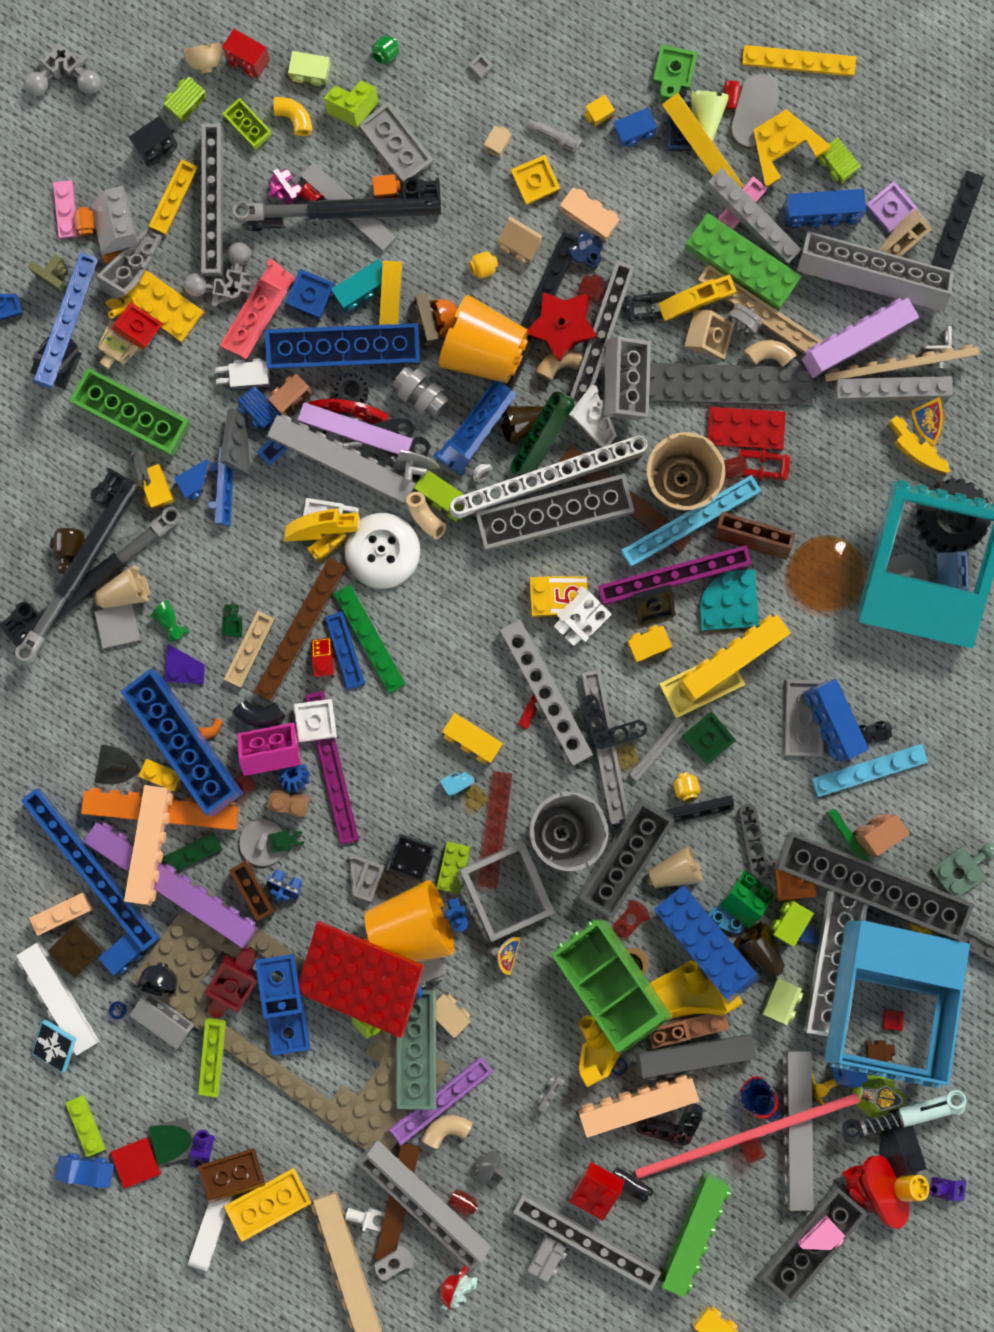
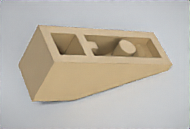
[879,208,932,257]

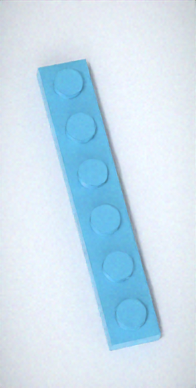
[812,744,928,797]

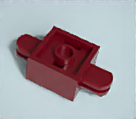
[204,948,258,1017]

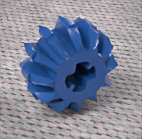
[277,764,310,793]

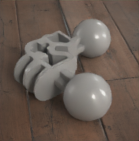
[24,45,101,96]
[184,242,254,307]

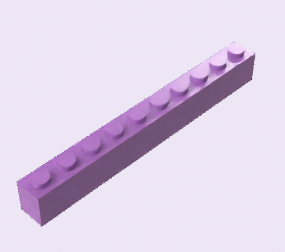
[84,822,259,948]

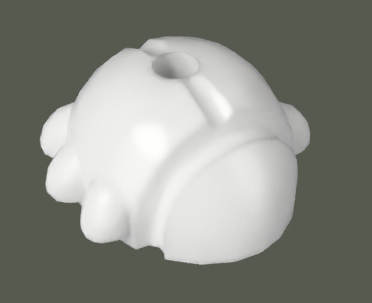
[473,464,493,483]

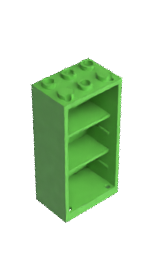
[551,919,673,1053]

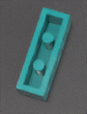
[331,259,383,312]

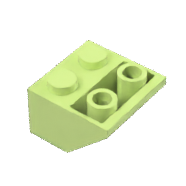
[761,977,803,1025]

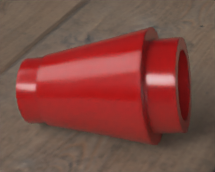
[722,80,741,109]

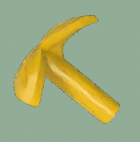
[105,296,136,319]
[812,1073,840,1105]

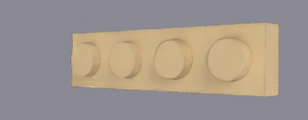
[224,611,276,688]

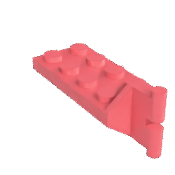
[219,259,296,359]

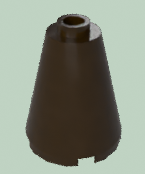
[501,405,544,443]
[734,922,785,977]

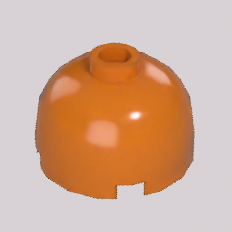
[430,299,457,338]

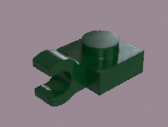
[222,603,242,637]

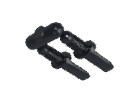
[624,290,675,323]

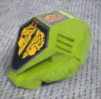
[852,1075,906,1118]

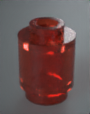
[724,456,748,479]
[448,1189,478,1217]

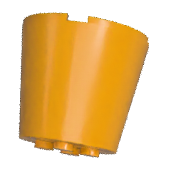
[439,295,528,384]
[364,880,455,962]

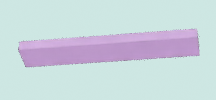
[298,402,413,455]

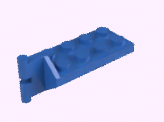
[433,380,517,476]

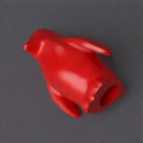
[842,1165,876,1213]

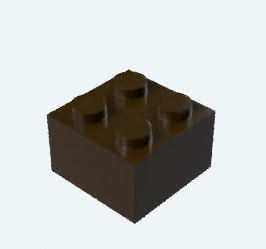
[47,923,106,979]

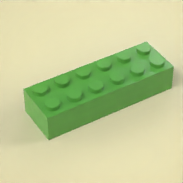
[684,213,802,311]
[69,367,191,457]
[659,1171,731,1297]

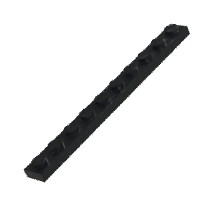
[503,232,578,391]

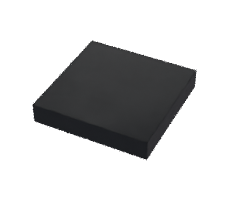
[633,584,676,625]

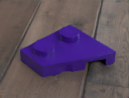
[165,645,205,684]

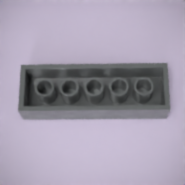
[579,796,675,918]
[758,1184,868,1304]

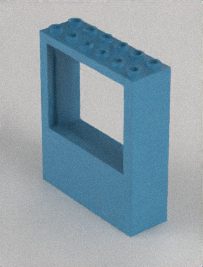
[824,920,970,1088]

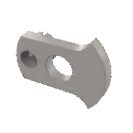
[374,1244,413,1281]

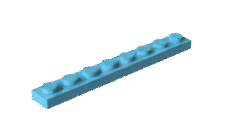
[621,475,761,567]

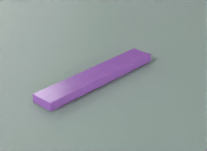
[388,1056,493,1146]

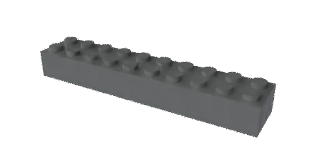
[774,832,974,941]

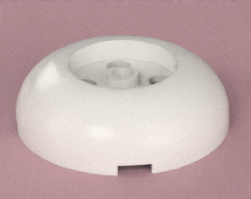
[344,513,420,589]

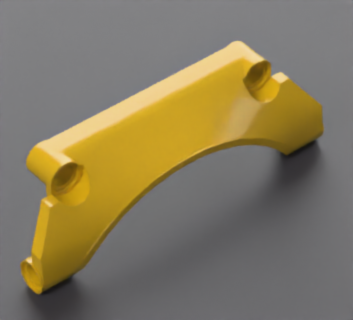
[578,961,743,1088]

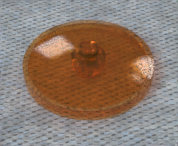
[788,535,865,612]

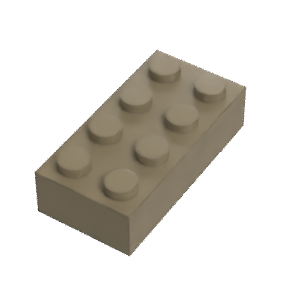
[411,293,439,347]

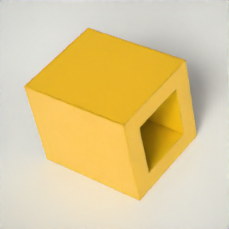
[584,95,615,127]

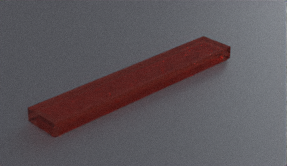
[478,771,512,888]

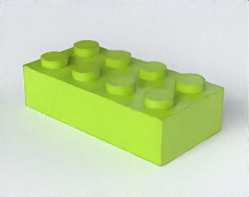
[222,98,272,150]
[437,842,471,894]

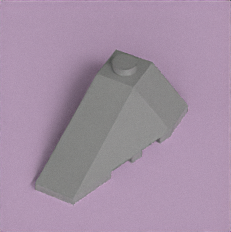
[97,228,162,299]

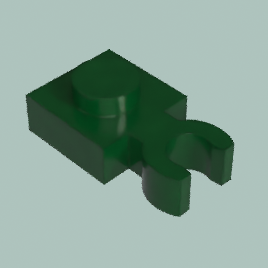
[269,830,304,853]

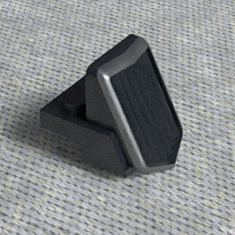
[30,337,82,389]

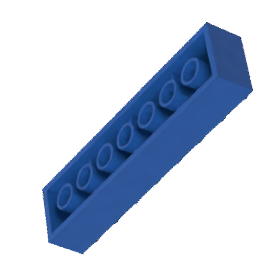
[265,323,420,369]
[121,668,244,817]

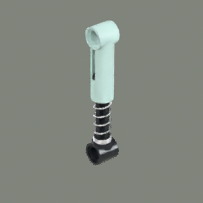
[842,1090,966,1144]

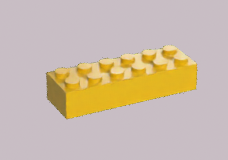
[679,614,791,703]

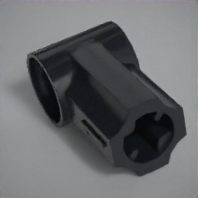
[246,212,283,232]

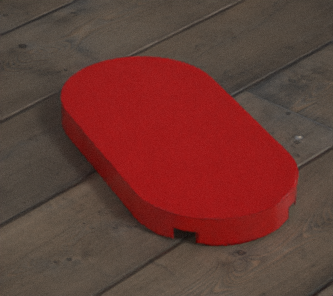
[862,1155,909,1229]

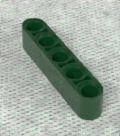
[510,391,574,476]

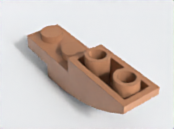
[649,1014,730,1048]

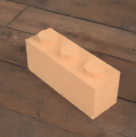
[560,187,620,242]
[29,893,94,936]

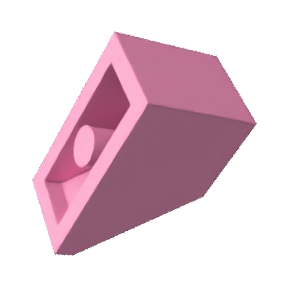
[797,1215,845,1250]

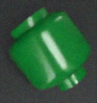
[372,35,399,64]

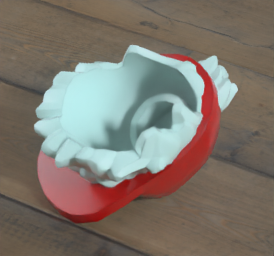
[440,1266,478,1311]

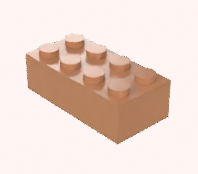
[853,813,910,856]

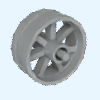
[727,303,763,335]

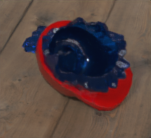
[739,1076,781,1122]

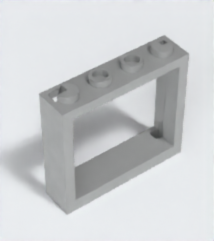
[457,841,555,942]

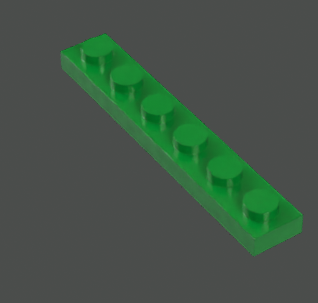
[333,584,406,693]

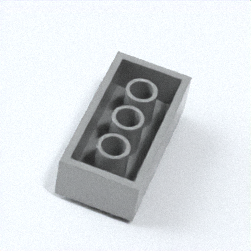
[604,336,651,421]

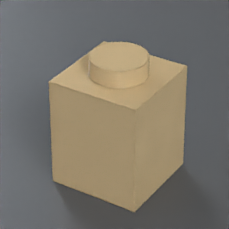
[484,125,511,159]

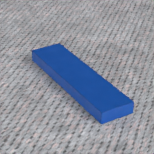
[325,611,365,690]

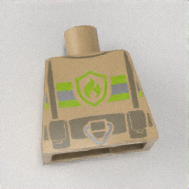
[98,320,139,369]

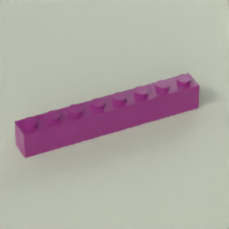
[597,545,752,606]

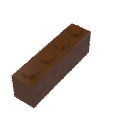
[714,512,796,560]

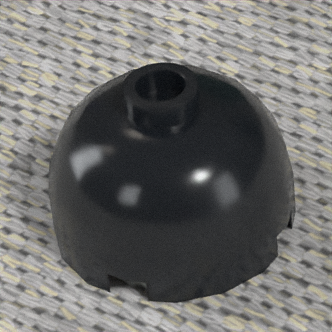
[137,963,178,997]

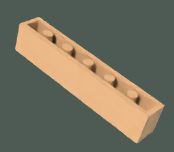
[124,785,173,906]

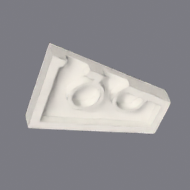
[569,385,617,448]

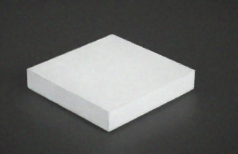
[294,699,337,742]

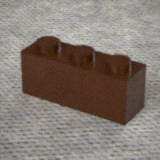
[229,860,276,921]

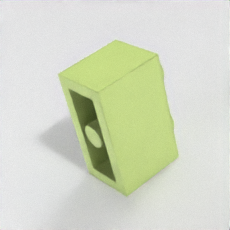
[288,51,331,86]

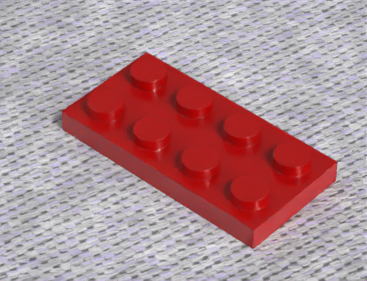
[708,407,786,450]

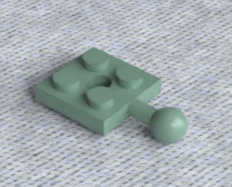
[931,843,994,898]

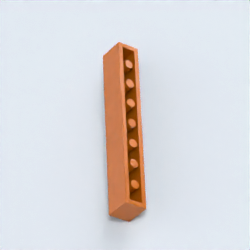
[81,788,240,830]

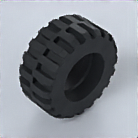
[914,478,991,553]

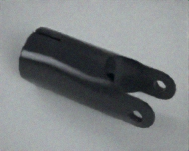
[613,1166,654,1202]

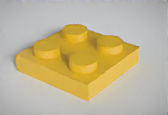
[511,155,561,205]

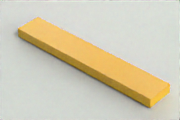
[662,93,744,188]

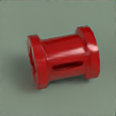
[298,183,323,201]

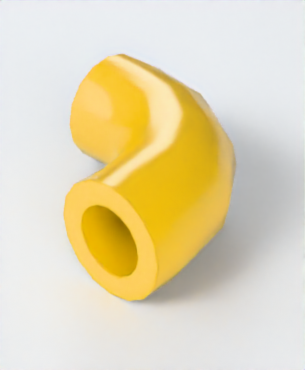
[274,97,312,136]

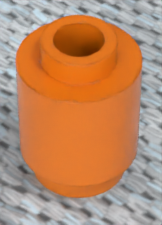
[74,207,95,236]

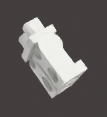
[554,586,612,646]

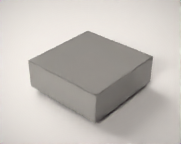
[468,53,494,80]

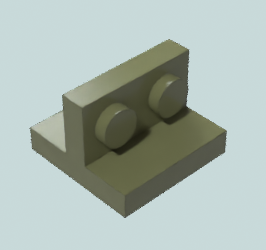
[27,254,69,296]

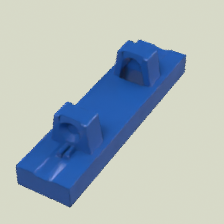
[209,447,234,526]

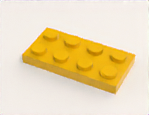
[121,269,205,343]
[224,1168,311,1242]

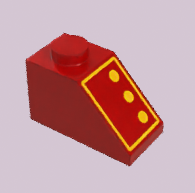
[312,638,335,678]

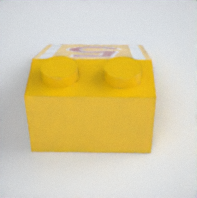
[530,576,588,618]

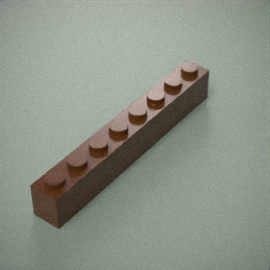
[254,558,347,702]

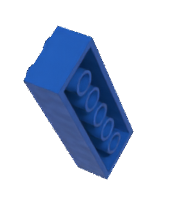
[654,885,759,1003]

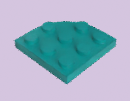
[700,569,759,631]

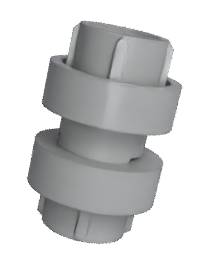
[393,367,448,418]

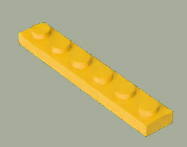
[742,45,857,77]

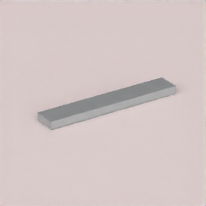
[301,162,396,252]

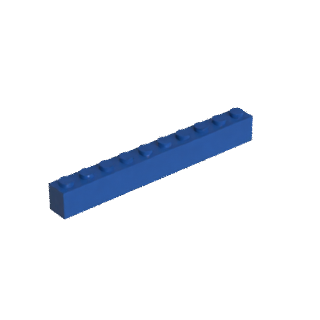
[21,788,161,951]

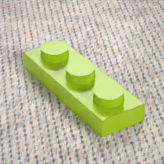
[65,1095,106,1157]

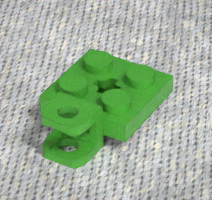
[653,45,698,103]

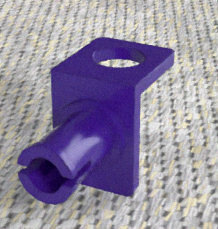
[190,1130,215,1168]
[929,1177,966,1201]

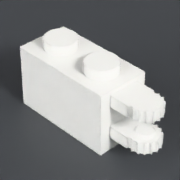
[215,359,271,390]

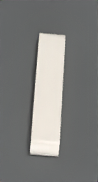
[188,1196,233,1272]

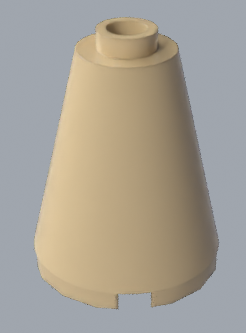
[94,565,150,609]
[647,846,703,889]

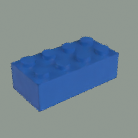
[783,189,866,229]
[803,679,869,761]

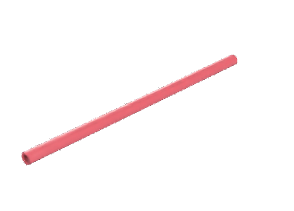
[635,1093,860,1179]

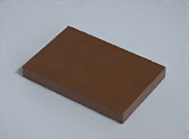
[198,1148,265,1204]

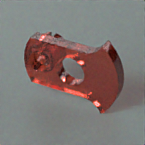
[613,900,650,938]

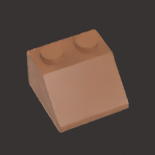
[269,374,314,416]

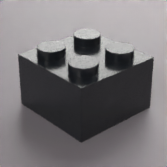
[129,115,178,166]

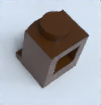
[865,1040,895,1061]

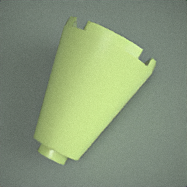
[691,90,729,141]

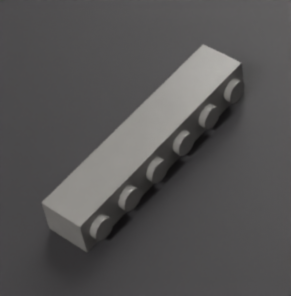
[705,168,802,265]
[834,376,953,402]

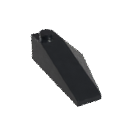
[880,1105,927,1176]

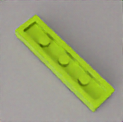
[198,1018,226,1098]

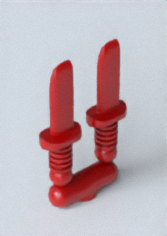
[736,449,791,481]

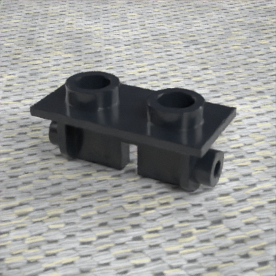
[858,721,893,744]

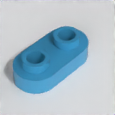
[708,907,745,933]

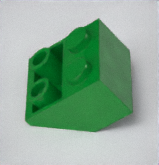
[719,870,775,929]

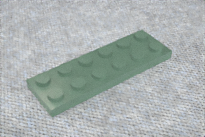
[397,990,436,1110]

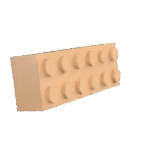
[578,1073,699,1137]

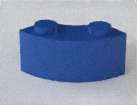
[55,1152,114,1188]

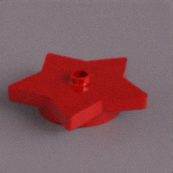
[528,293,597,361]

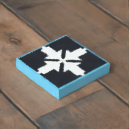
[32,1020,77,1073]

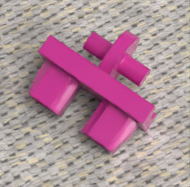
[268,169,301,205]

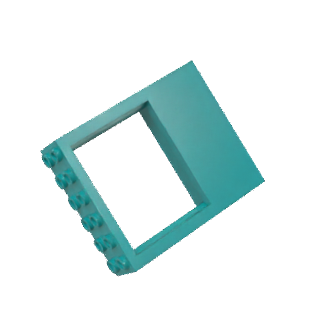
[857,480,994,649]

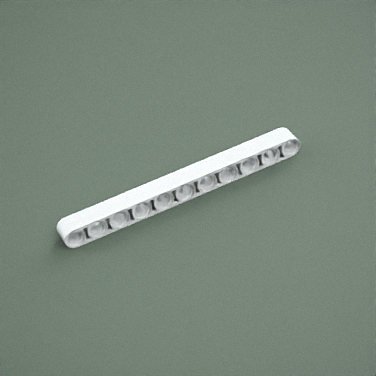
[450,436,648,518]

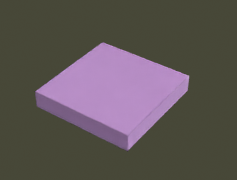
[866,181,918,234]

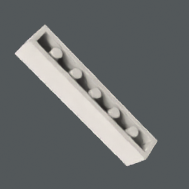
[16,942,100,1056]

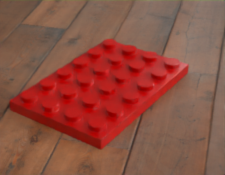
[299,921,425,1038]

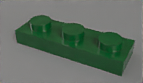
[162,832,223,872]

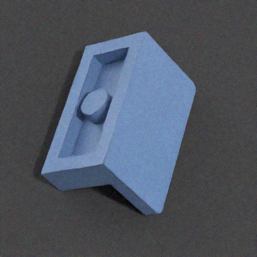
[937,552,968,591]

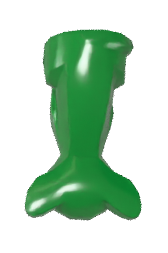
[150,599,190,642]

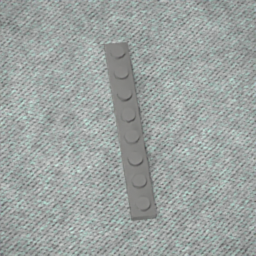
[581,670,629,824]

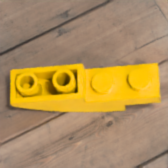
[658,274,737,322]
[888,416,950,476]
[284,509,360,542]

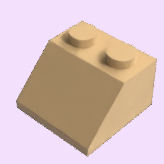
[498,216,543,264]
[685,310,734,360]

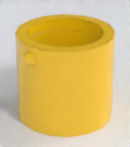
[894,1175,929,1202]

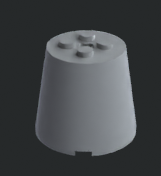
[529,792,609,871]

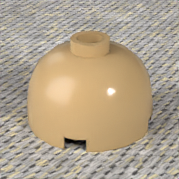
[183,43,222,74]

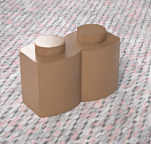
[267,789,311,817]

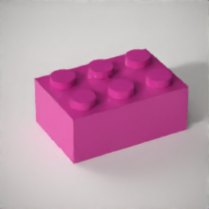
[237,723,301,776]

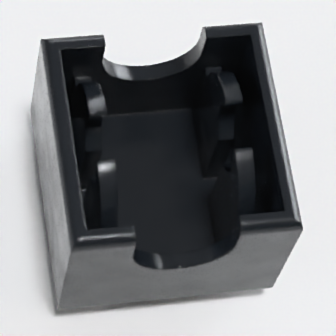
[387,833,437,883]

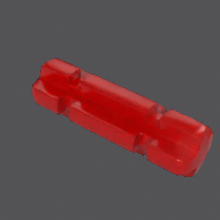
[518,694,543,729]

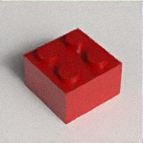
[222,28,270,79]
[569,1161,625,1221]

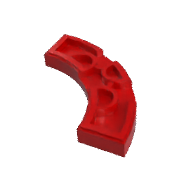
[309,399,388,425]

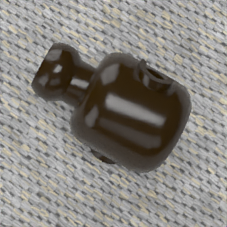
[50,528,84,574]

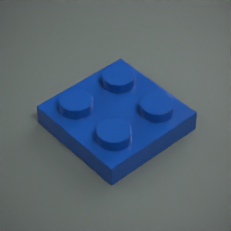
[285,269,335,319]

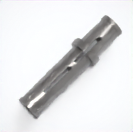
[129,439,151,487]

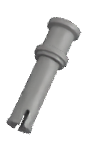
[527,117,583,155]

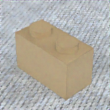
[436,993,471,1038]

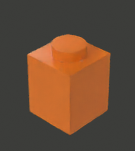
[372,174,401,198]

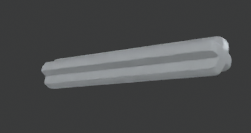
[630,718,684,781]

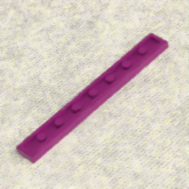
[305,691,359,845]

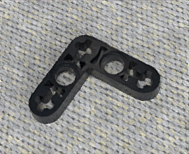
[581,695,647,749]
[636,1103,703,1145]

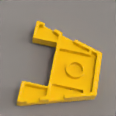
[754,109,831,188]

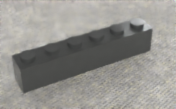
[635,1034,756,1081]

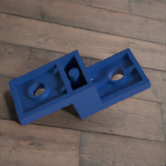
[255,954,311,1056]

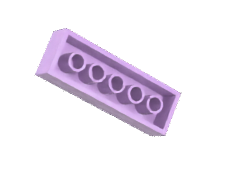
[801,298,919,379]

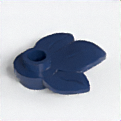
[568,231,603,268]

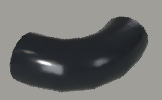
[232,700,286,728]

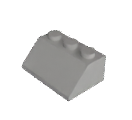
[91,186,139,255]

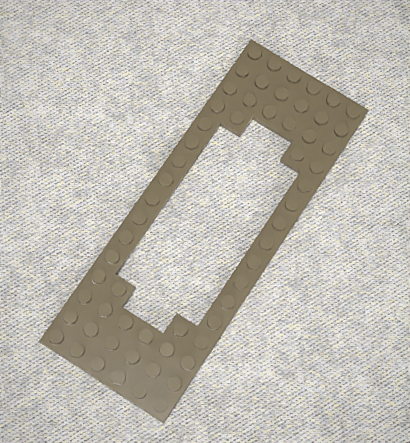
[131,892,451,1151]

